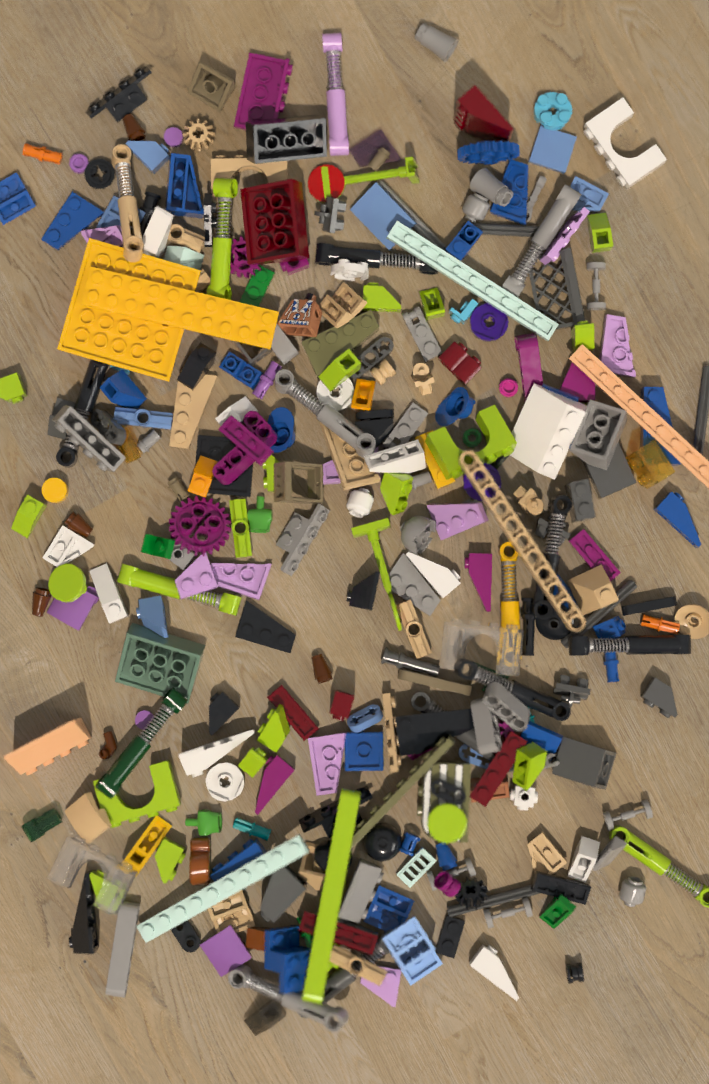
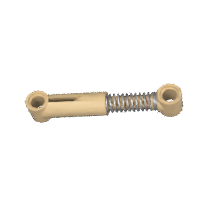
[111,144,144,262]

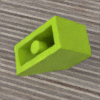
[363,282,401,312]
[0,372,27,404]
[11,495,47,538]
[512,742,547,791]

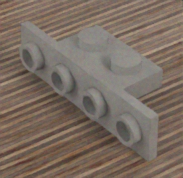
[276,503,330,577]

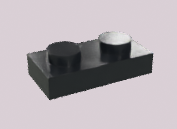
[436,915,465,958]

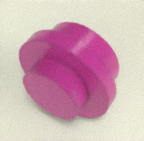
[499,378,518,397]

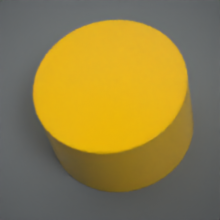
[42,478,69,503]

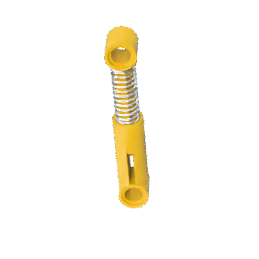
[498,542,522,667]

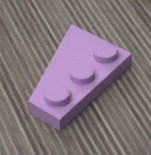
[539,207,590,265]
[308,732,346,796]

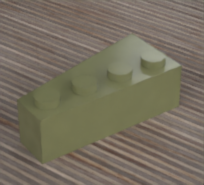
[301,310,379,379]

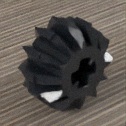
[455,877,488,911]

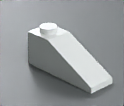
[142,206,174,258]
[364,440,426,474]
[405,552,460,599]
[89,563,129,624]
[469,944,519,1001]

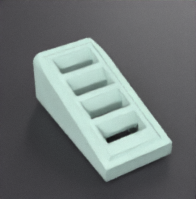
[396,846,437,888]

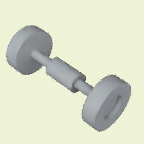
[587,262,606,311]
[603,799,653,831]
[426,857,476,891]
[483,897,533,929]

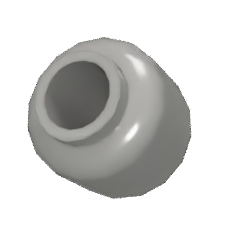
[462,193,490,223]
[619,876,647,907]

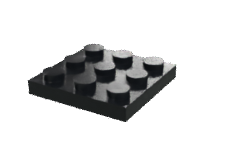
[195,435,253,497]

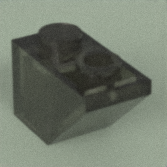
[244,999,286,1036]

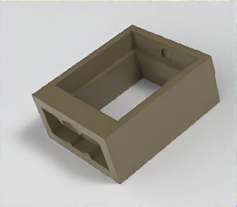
[274,462,324,504]

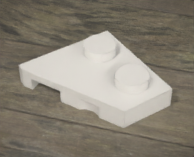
[43,525,95,567]

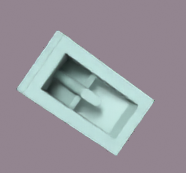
[164,246,204,270]

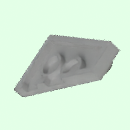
[382,553,441,616]

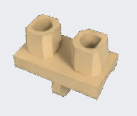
[411,362,434,396]
[514,486,544,515]

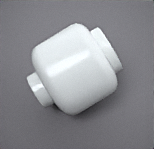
[346,488,374,518]

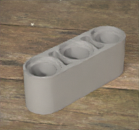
[271,323,299,365]
[483,682,530,731]
[471,698,502,755]

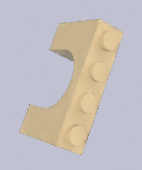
[211,155,288,208]

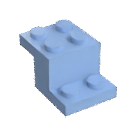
[382,916,443,985]

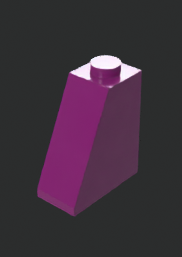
[559,354,595,403]

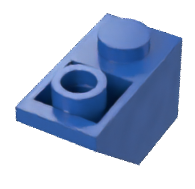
[445,221,483,262]
[100,369,147,409]

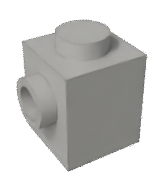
[169,544,195,571]

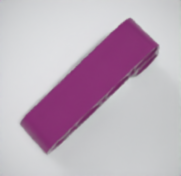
[514,333,543,403]
[212,411,277,485]

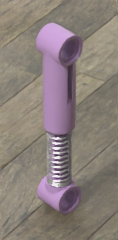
[322,33,349,156]

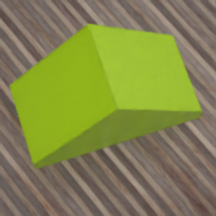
[419,287,445,320]

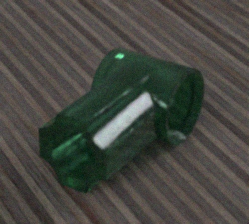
[21,808,63,843]

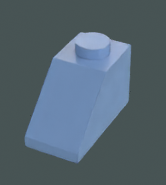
[125,141,170,174]
[136,595,168,638]

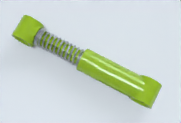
[207,178,238,300]
[117,564,242,616]
[609,825,709,907]

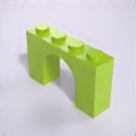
[425,405,517,480]
[93,760,181,828]

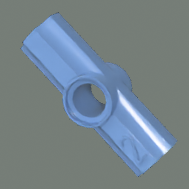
[114,407,173,430]

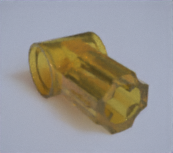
[118,425,141,464]

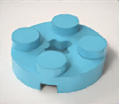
[533,92,572,130]

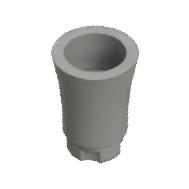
[415,23,459,62]
[470,168,513,207]

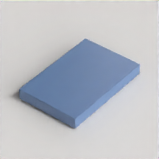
[350,182,417,250]

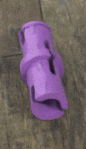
[252,361,282,399]

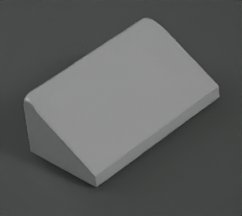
[592,836,627,871]

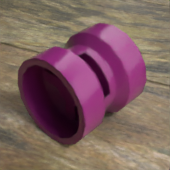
[434,871,461,897]

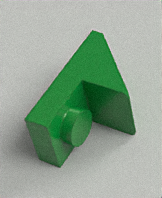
[141,534,175,559]
[539,895,576,929]

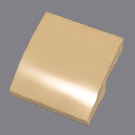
[318,282,368,328]
[65,792,112,844]
[208,890,256,933]

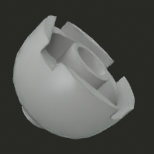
[400,516,436,555]

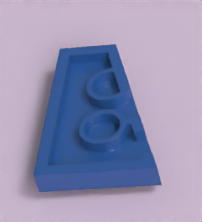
[490,160,529,225]
[41,192,104,251]

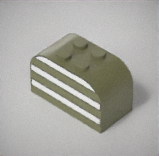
[417,761,471,843]

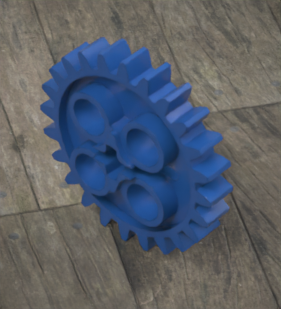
[457,140,520,165]

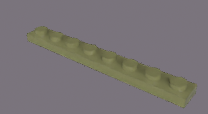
[350,735,455,850]

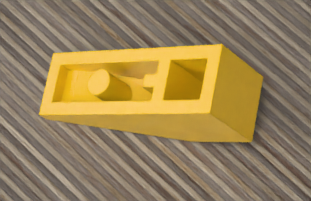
[415,430,455,490]
[120,815,172,877]

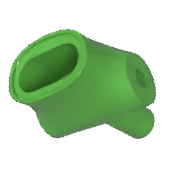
[247,496,273,533]
[185,809,222,836]

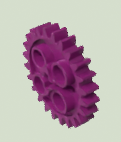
[169,496,231,556]

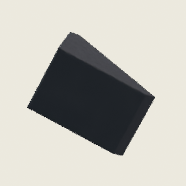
[355,418,393,448]

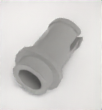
[137,430,161,453]
[410,471,432,490]

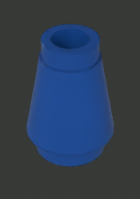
[435,843,457,871]

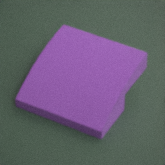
[47,591,98,631]
[200,924,252,977]

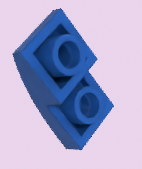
[219,351,263,390]

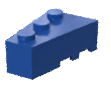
[165,153,204,218]
[210,839,267,882]

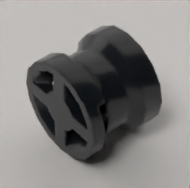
[566,962,584,984]

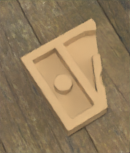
[527,831,567,875]

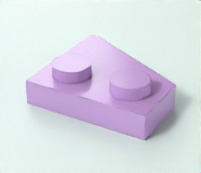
[360,965,401,1007]

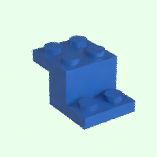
[264,925,311,994]

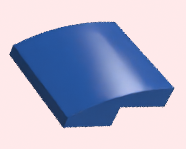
[0,172,36,225]
[363,885,414,931]

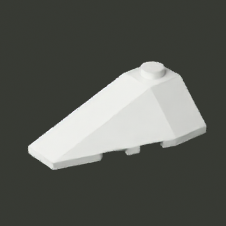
[178,729,255,777]

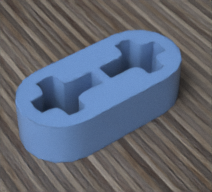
[347,704,383,733]
[458,744,491,769]

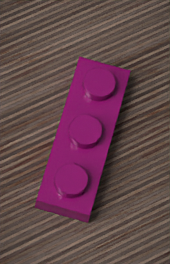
[218,415,273,466]
[568,529,621,582]

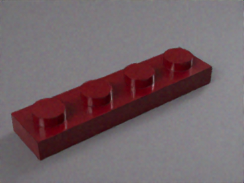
[470,731,527,807]
[298,911,378,956]

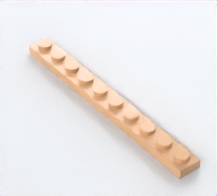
[569,344,709,489]

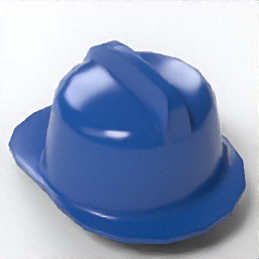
[435,387,476,427]
[265,407,296,453]

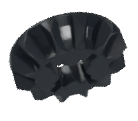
[84,159,115,189]

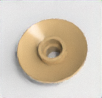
[674,604,709,639]

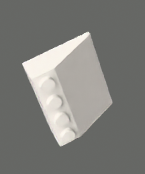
[510,383,587,480]

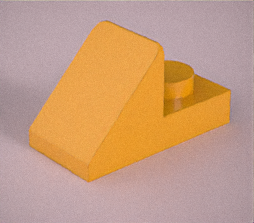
[351,379,376,411]
[188,455,218,498]

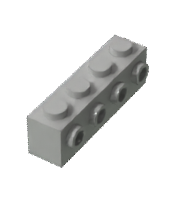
[52,405,126,472]

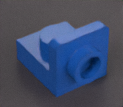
[593,615,626,640]

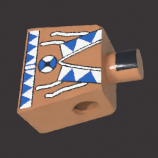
[278,293,322,337]

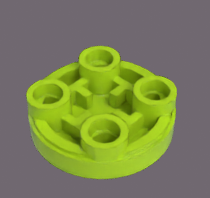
[48,564,87,603]
[427,803,467,843]

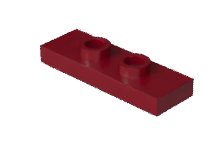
[267,685,319,741]

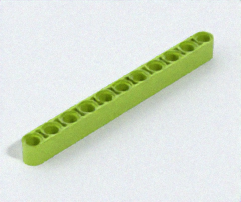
[302,788,361,1004]

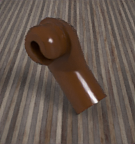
[99,731,117,759]

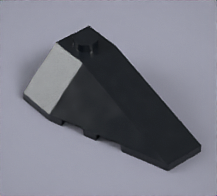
[395,709,474,756]
[69,871,99,954]

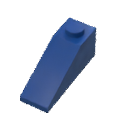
[653,491,701,548]

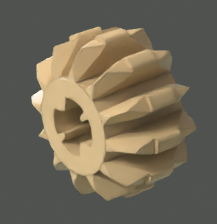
[182,118,215,152]

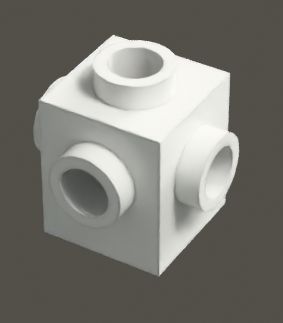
[510,784,538,810]

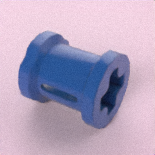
[399,832,421,856]

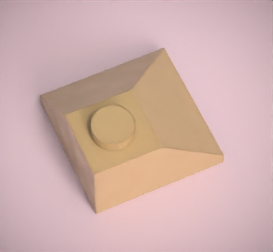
[566,564,619,615]
[299,842,326,891]

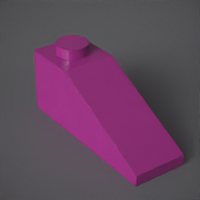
[464,553,492,612]
[255,754,295,815]

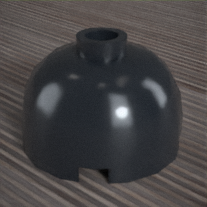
[363,822,402,862]

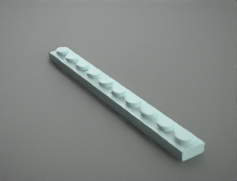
[386,221,559,341]
[136,834,309,943]

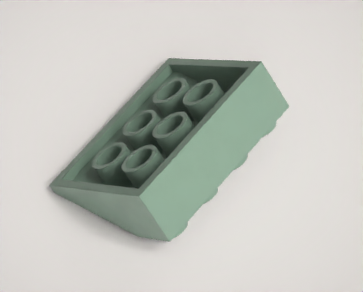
[115,623,206,704]

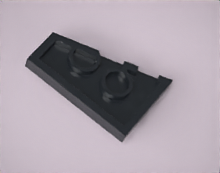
[235,600,296,653]

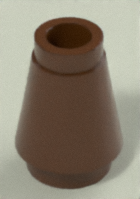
[122,114,146,141]
[64,511,93,538]
[32,587,51,617]
[311,654,333,684]

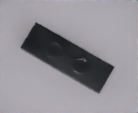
[531,871,591,905]

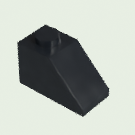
[177,342,216,390]
[209,691,240,735]

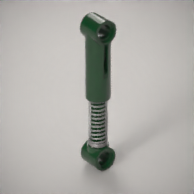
[95,687,188,799]

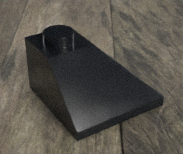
[346,572,380,611]

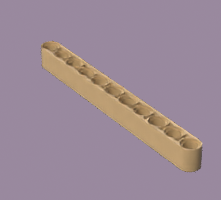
[458,451,586,632]

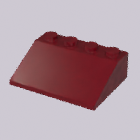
[454,85,514,142]
[240,179,309,265]

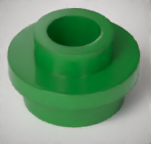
[462,428,482,448]

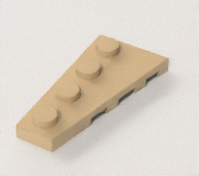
[169,371,218,449]
[320,422,381,490]
[382,692,401,772]

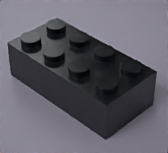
[246,115,327,164]

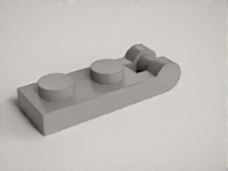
[402,306,442,362]
[382,403,428,449]

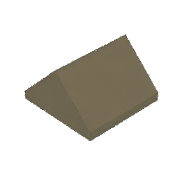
[187,61,235,112]

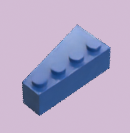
[640,387,681,466]

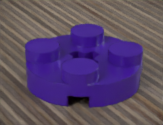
[470,303,508,342]
[463,463,502,501]

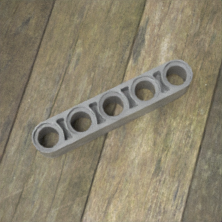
[105,901,140,998]

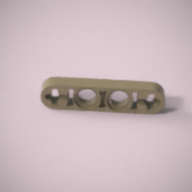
[398,669,472,696]

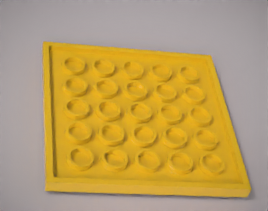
[57,238,201,382]

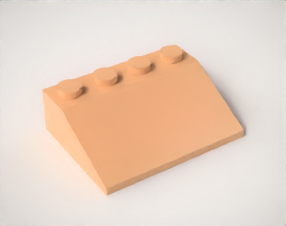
[4,718,92,776]

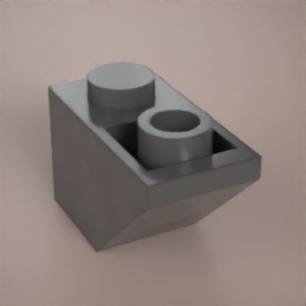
[640,677,678,718]

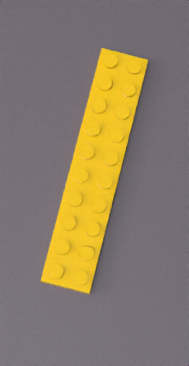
[81,267,279,350]

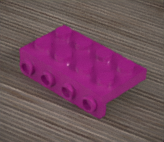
[234,52,293,130]

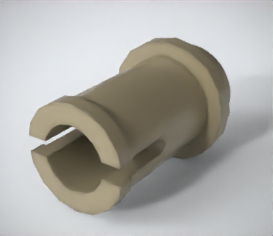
[368,147,391,172]
[168,477,190,502]

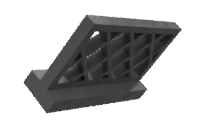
[529,247,585,330]

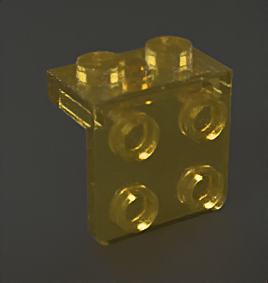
[626,439,675,489]

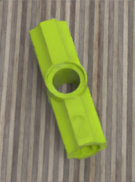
[229,499,252,558]

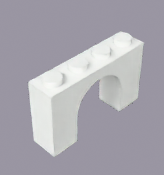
[583,98,667,189]

